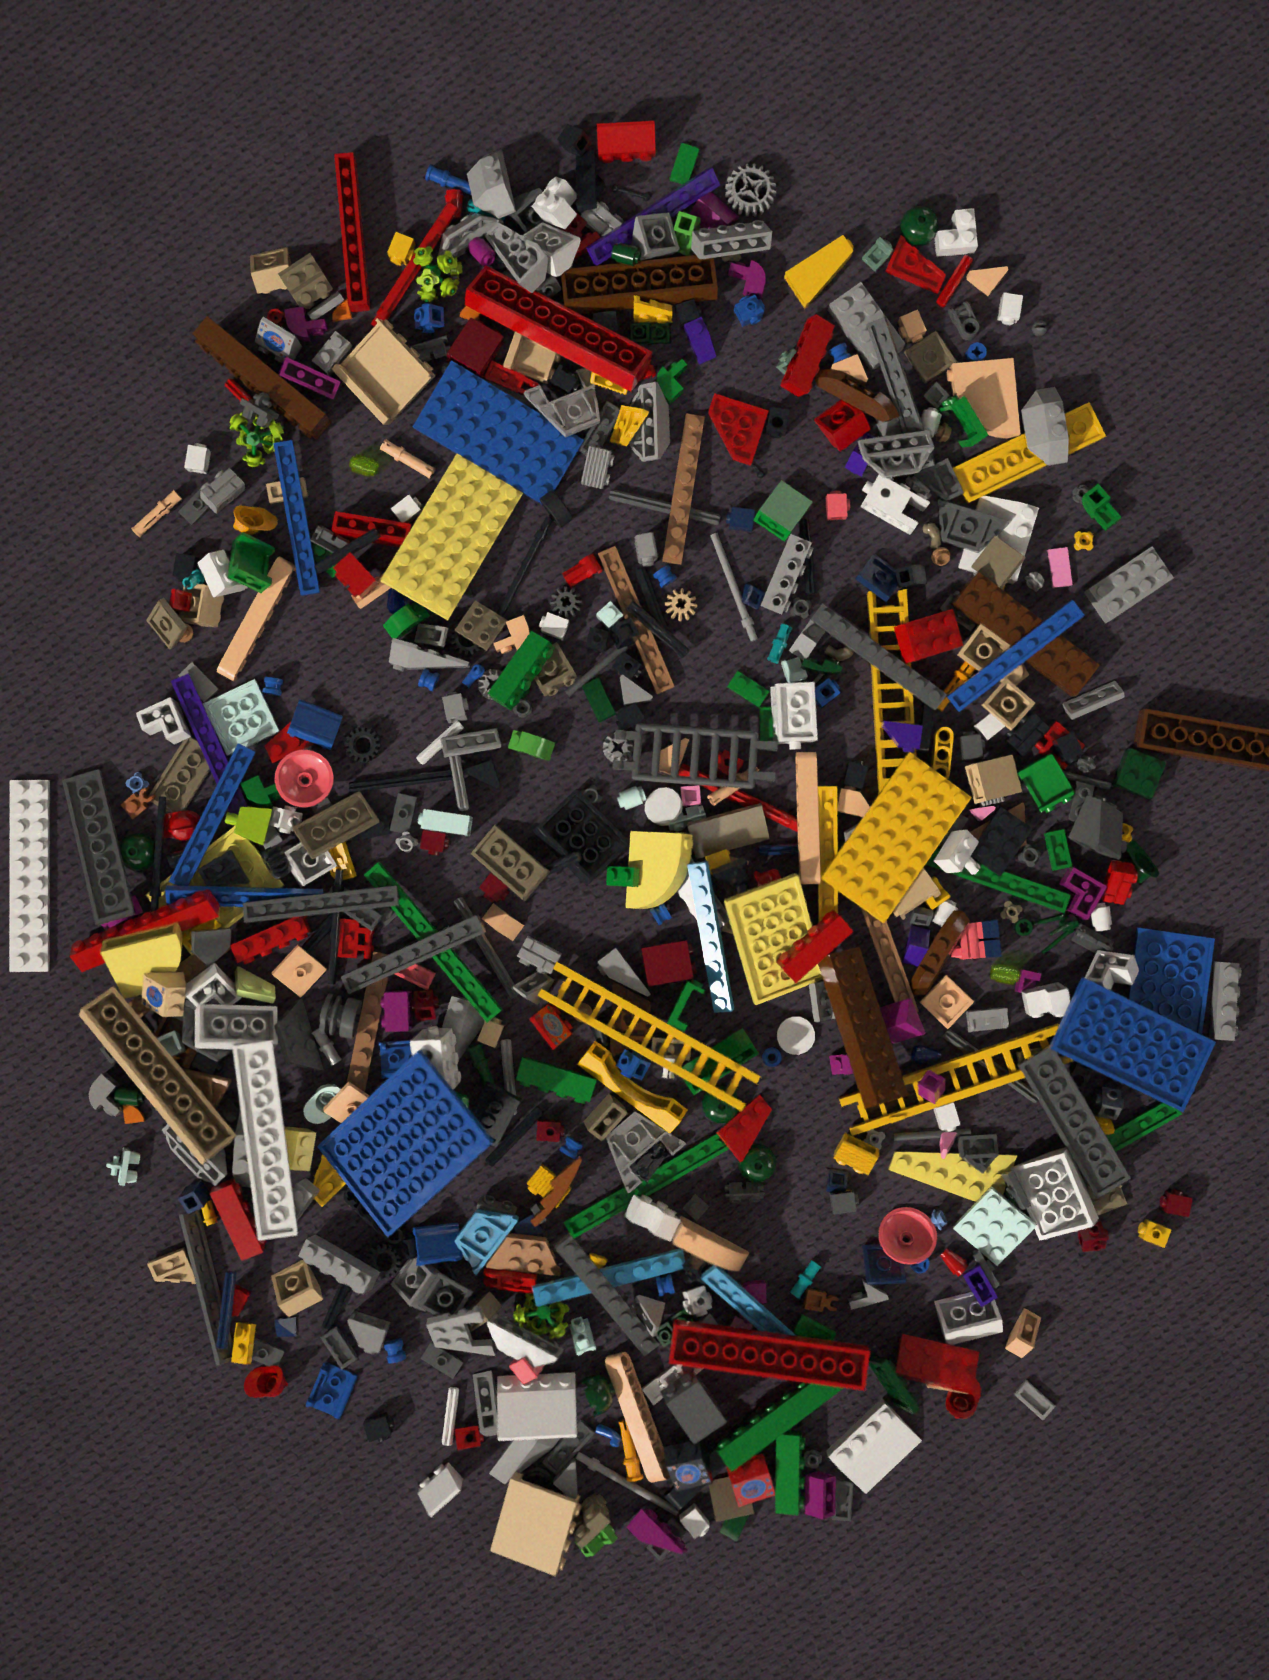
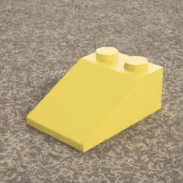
[247,1127,316,1171]

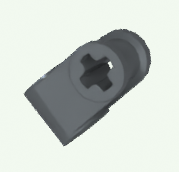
[948,301,979,341]

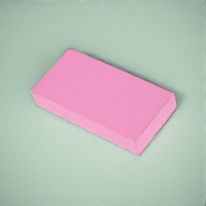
[1047,547,1073,588]

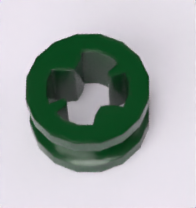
[1014,919,1033,936]

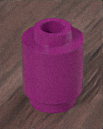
[468,237,496,266]

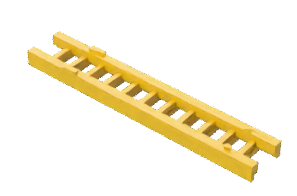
[867,589,916,795]
[538,962,761,1111]
[839,1023,1073,1136]

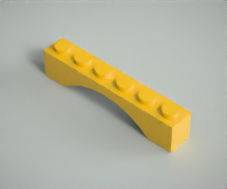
[577,1041,688,1133]

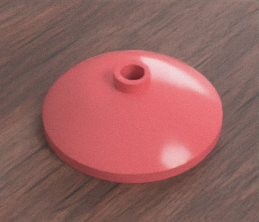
[275,750,334,807]
[879,1207,937,1264]

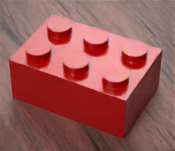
[894,609,964,663]

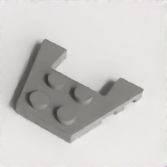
[524,368,600,437]
[605,1111,686,1193]
[426,1306,496,1356]

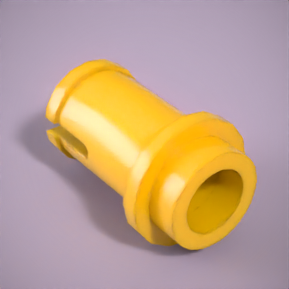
[201,1200,219,1226]

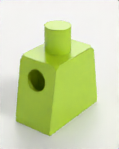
[225,807,272,846]

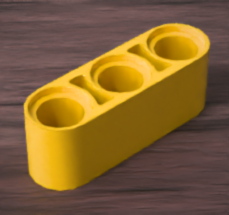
[931,727,954,779]

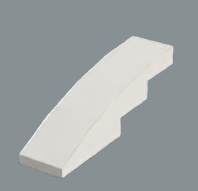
[642,1364,704,1405]

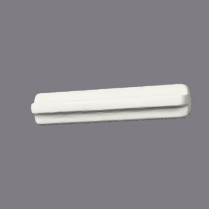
[416,721,464,765]
[442,1387,459,1446]

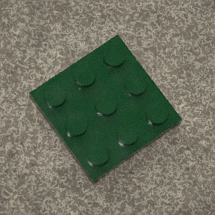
[868,1353,920,1414]

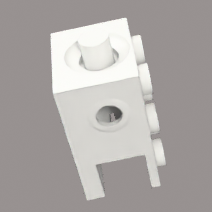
[860,475,930,535]
[770,682,817,750]
[410,1026,461,1090]

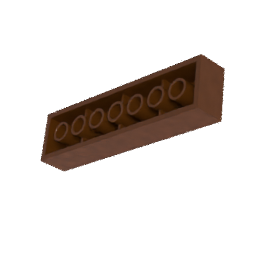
[561,255,718,314]
[192,316,331,440]
[951,571,1100,697]
[1133,709,1269,772]
[818,947,909,1109]

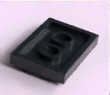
[971,807,1033,876]
[471,1081,522,1147]

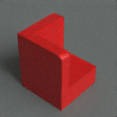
[169,589,192,612]

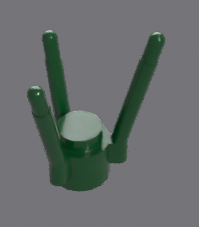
[1032,913,1079,954]

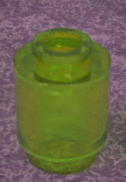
[349,454,379,477]
[990,963,1020,985]

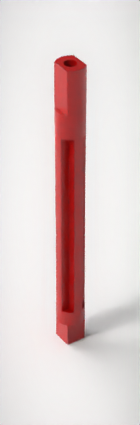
[371,202,459,327]
[678,763,798,832]

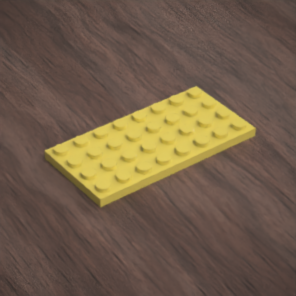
[381,454,523,620]

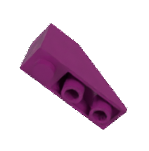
[627,1508,688,1554]

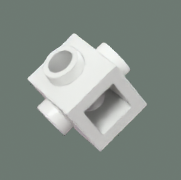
[269,805,303,834]
[682,1285,712,1317]

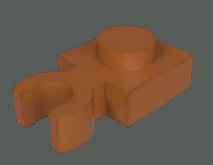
[121,787,156,819]
[803,1288,839,1312]

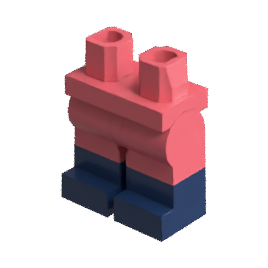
[950,920,1002,960]

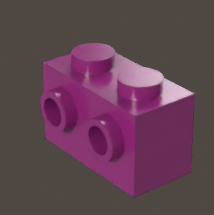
[805,1471,836,1519]

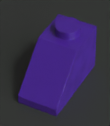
[684,317,716,365]
[845,432,877,477]
[881,721,923,753]

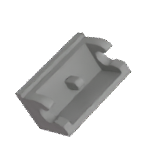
[966,1007,1009,1032]

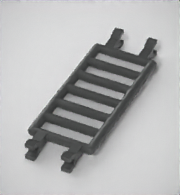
[612,723,778,789]

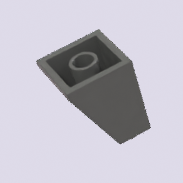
[1068,795,1123,860]
[660,1369,726,1444]

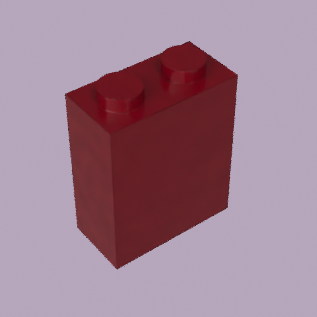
[447,317,504,378]
[641,940,697,986]

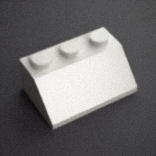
[522,222,581,277]
[934,1292,1003,1345]

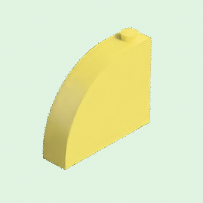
[626,831,693,909]
[101,922,183,999]

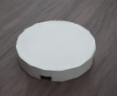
[645,787,683,826]
[777,1016,815,1055]

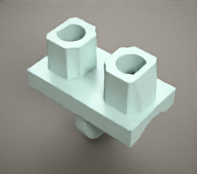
[106,1147,140,1186]
[570,1317,596,1356]

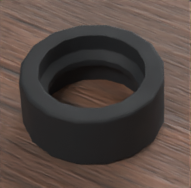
[539,490,573,528]

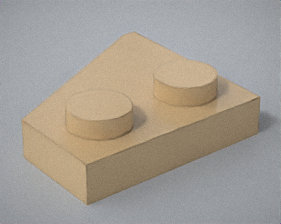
[147,1247,196,1284]

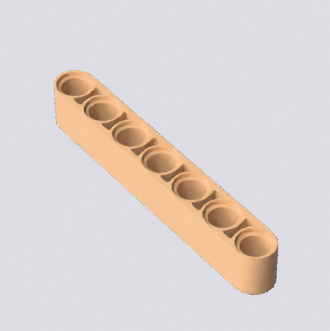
[217,557,296,681]
[796,752,820,885]
[605,1352,670,1482]

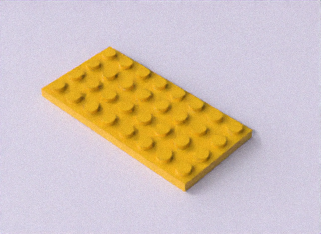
[820,752,972,923]

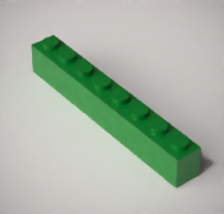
[716,1382,843,1472]

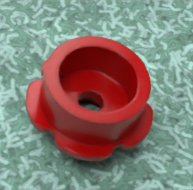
[267,309,285,327]

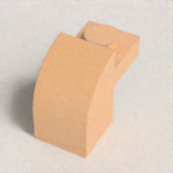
[493,615,530,654]

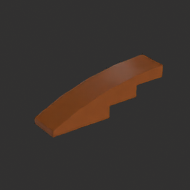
[530,1155,582,1227]

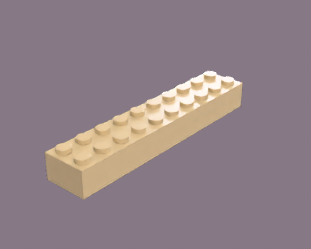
[79,986,237,1165]

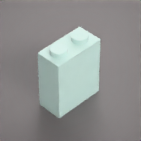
[418,809,473,836]

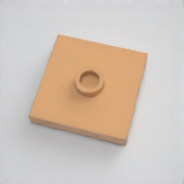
[272,944,327,997]
[920,975,974,1029]
[323,1082,370,1123]

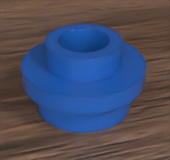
[762,1047,781,1067]

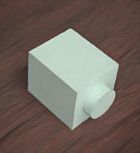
[596,601,623,631]

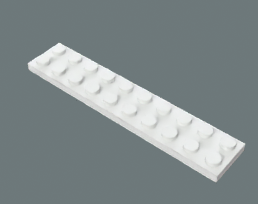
[9,780,50,972]
[233,1040,298,1241]

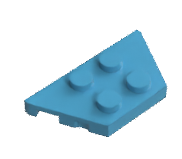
[455,1209,519,1275]

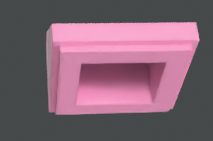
[969,806,995,821]
[939,1132,957,1159]

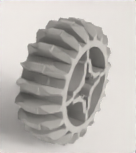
[725,163,776,217]

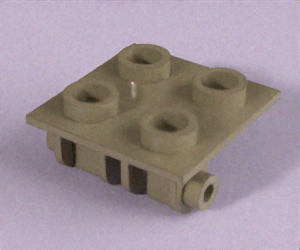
[454,600,508,651]

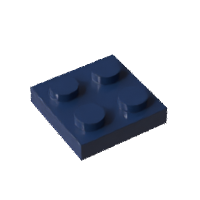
[856,554,898,602]
[862,1244,906,1285]

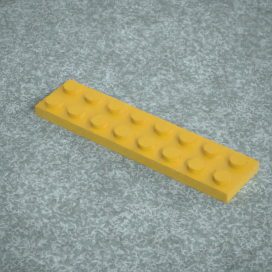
[953,402,1106,504]

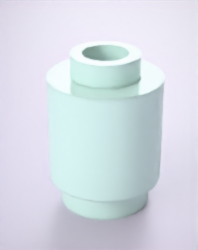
[617,786,646,810]

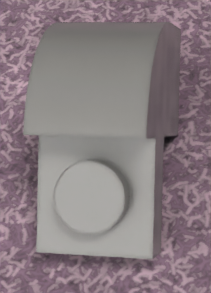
[89,1072,123,1116]

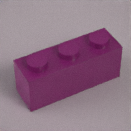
[278,357,340,400]

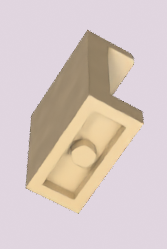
[503,332,561,384]
[965,755,1022,804]
[892,868,941,920]

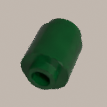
[612,243,642,266]
[115,1086,145,1106]

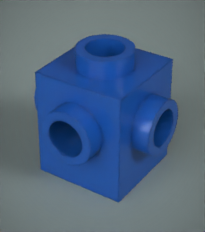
[734,295,765,327]
[414,303,444,333]
[616,1049,651,1080]

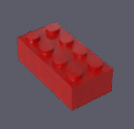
[894,1334,979,1394]

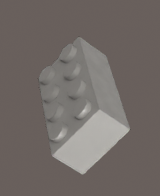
[828,282,905,371]
[1084,546,1174,624]

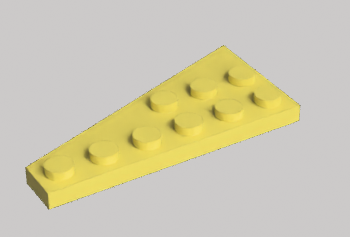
[889,1151,1017,1202]

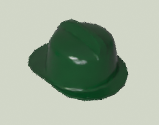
[1126,840,1159,884]

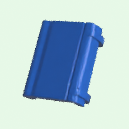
[287,699,343,750]
[379,1040,412,1079]
[413,1223,463,1266]
[306,1362,358,1419]

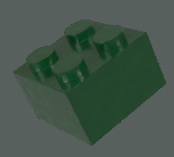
[1111,748,1166,799]

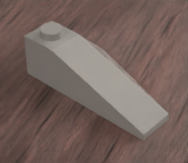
[485,222,548,293]
[389,638,470,672]
[442,995,485,1061]
[489,1438,560,1484]

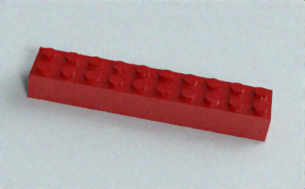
[465,265,652,392]
[669,1319,870,1391]

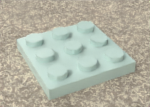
[203,679,280,756]
[953,1186,1036,1266]

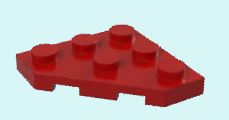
[708,393,769,466]

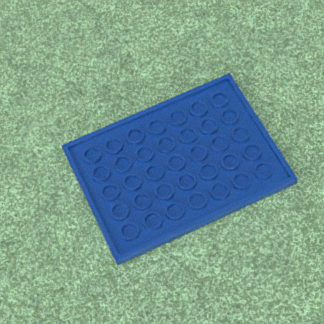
[317,1050,494,1237]

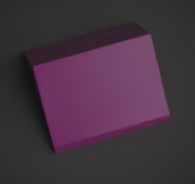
[689,192,739,229]
[880,998,925,1044]

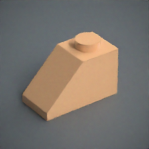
[659,738,689,774]
[837,786,870,817]
[1005,1308,1041,1358]

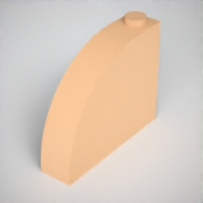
[947,358,1020,438]
[673,1216,749,1272]

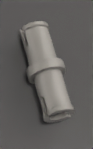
[312,1028,342,1066]

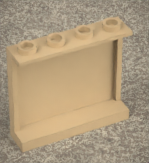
[331,318,435,425]
[490,1472,582,1576]

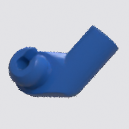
[462,664,485,688]
[596,1424,622,1447]

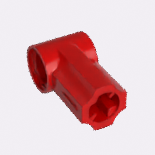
[562,553,603,588]

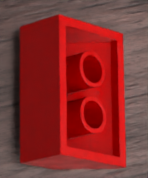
[597,121,656,163]

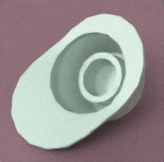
[303,1084,341,1124]

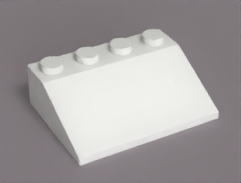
[958,496,1039,584]
[1010,1147,1099,1240]
[497,1372,577,1441]
[826,1398,922,1493]

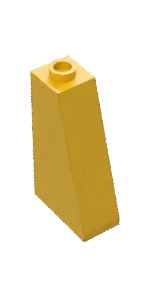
[784,235,854,309]

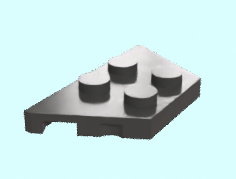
[938,500,1009,553]
[274,999,323,1071]
[182,1000,233,1062]

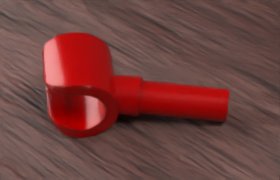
[639,365,656,382]

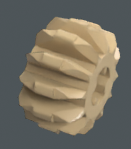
[665,588,697,622]

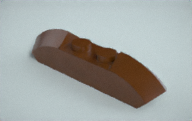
[815,369,899,422]
[910,911,970,995]

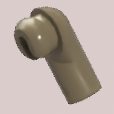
[922,522,941,549]
[824,645,853,661]

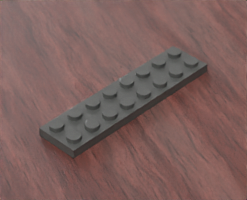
[62,769,135,925]
[1017,1045,1131,1198]

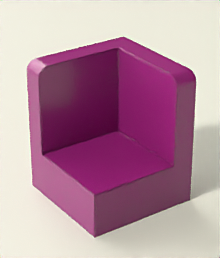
[1014,969,1041,993]
[918,1069,945,1104]

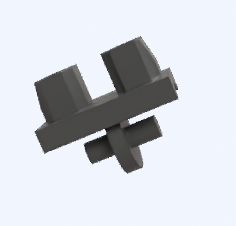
[240,392,279,428]

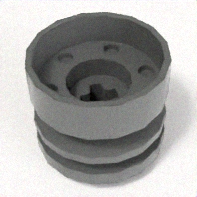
[319,993,362,1039]

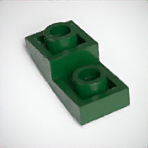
[630,322,671,344]
[800,658,843,674]
[582,677,616,723]
[656,1308,697,1347]
[720,1503,754,1542]

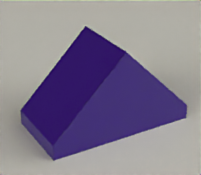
[902,925,930,966]
[962,1265,998,1307]

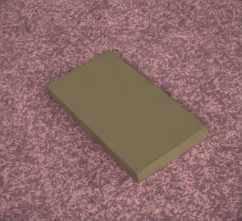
[148,737,211,813]
[292,791,379,859]
[687,803,770,859]
[471,825,550,901]

